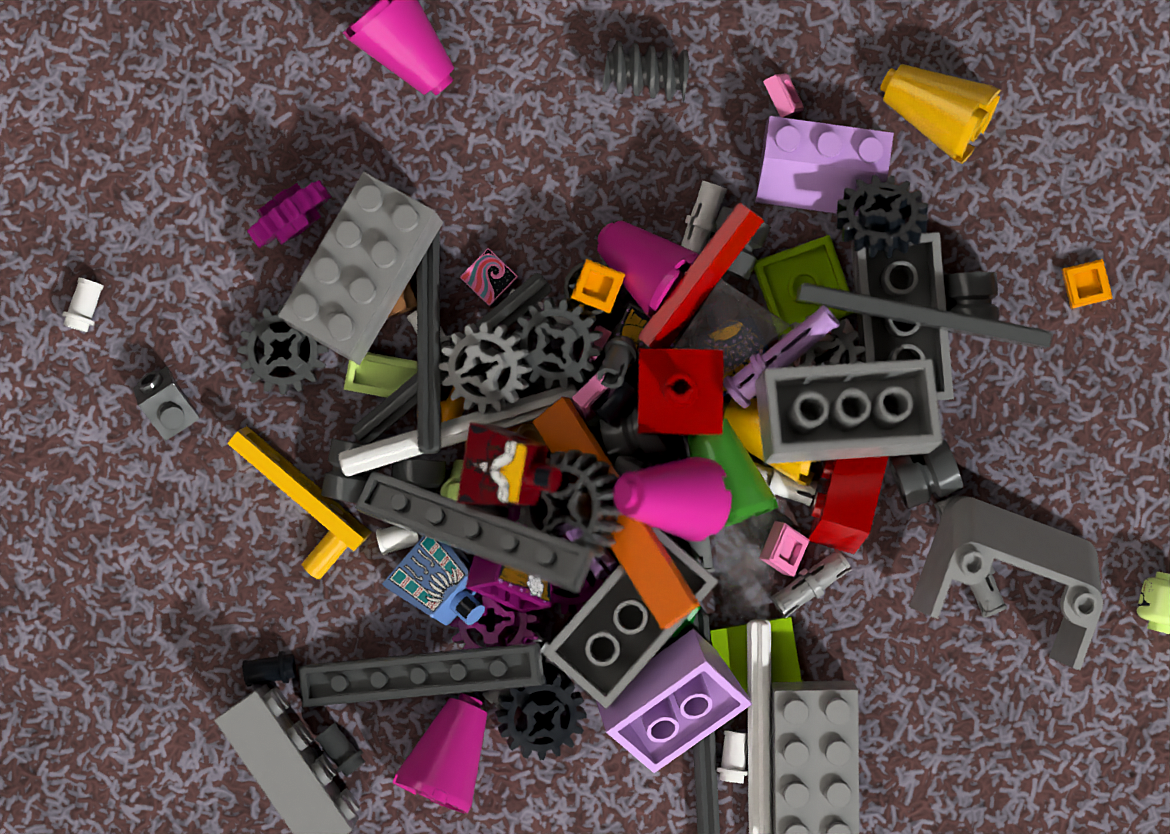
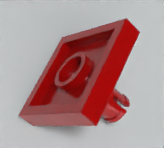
[638,349,724,435]

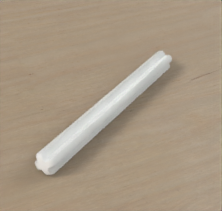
[339,384,578,476]
[747,619,773,834]

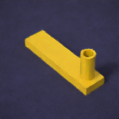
[227,426,372,579]

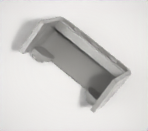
[909,496,1103,670]

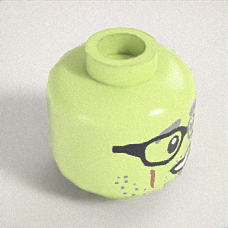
[1137,572,1170,634]

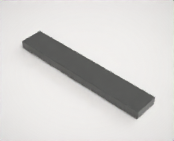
[795,283,1052,349]
[355,470,595,593]
[298,642,545,707]

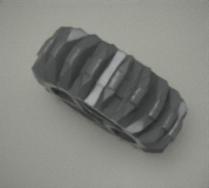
[516,450,624,558]

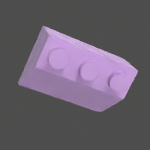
[755,116,894,216]
[596,629,752,773]

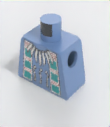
[382,536,485,626]

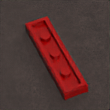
[638,202,764,349]

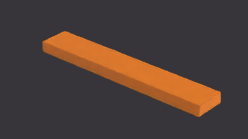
[532,397,700,629]

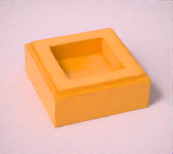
[571,259,625,314]
[1061,259,1113,309]

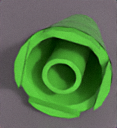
[688,418,779,528]

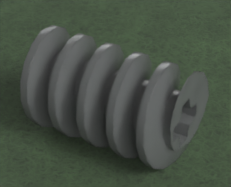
[602,40,690,102]

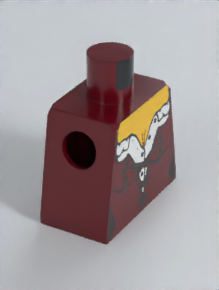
[457,422,561,505]

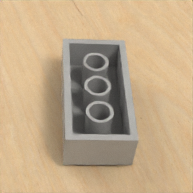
[278,172,443,365]
[851,232,954,400]
[755,359,942,464]
[543,527,719,709]
[771,681,859,834]
[214,683,360,834]

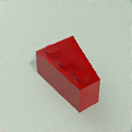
[808,456,889,554]

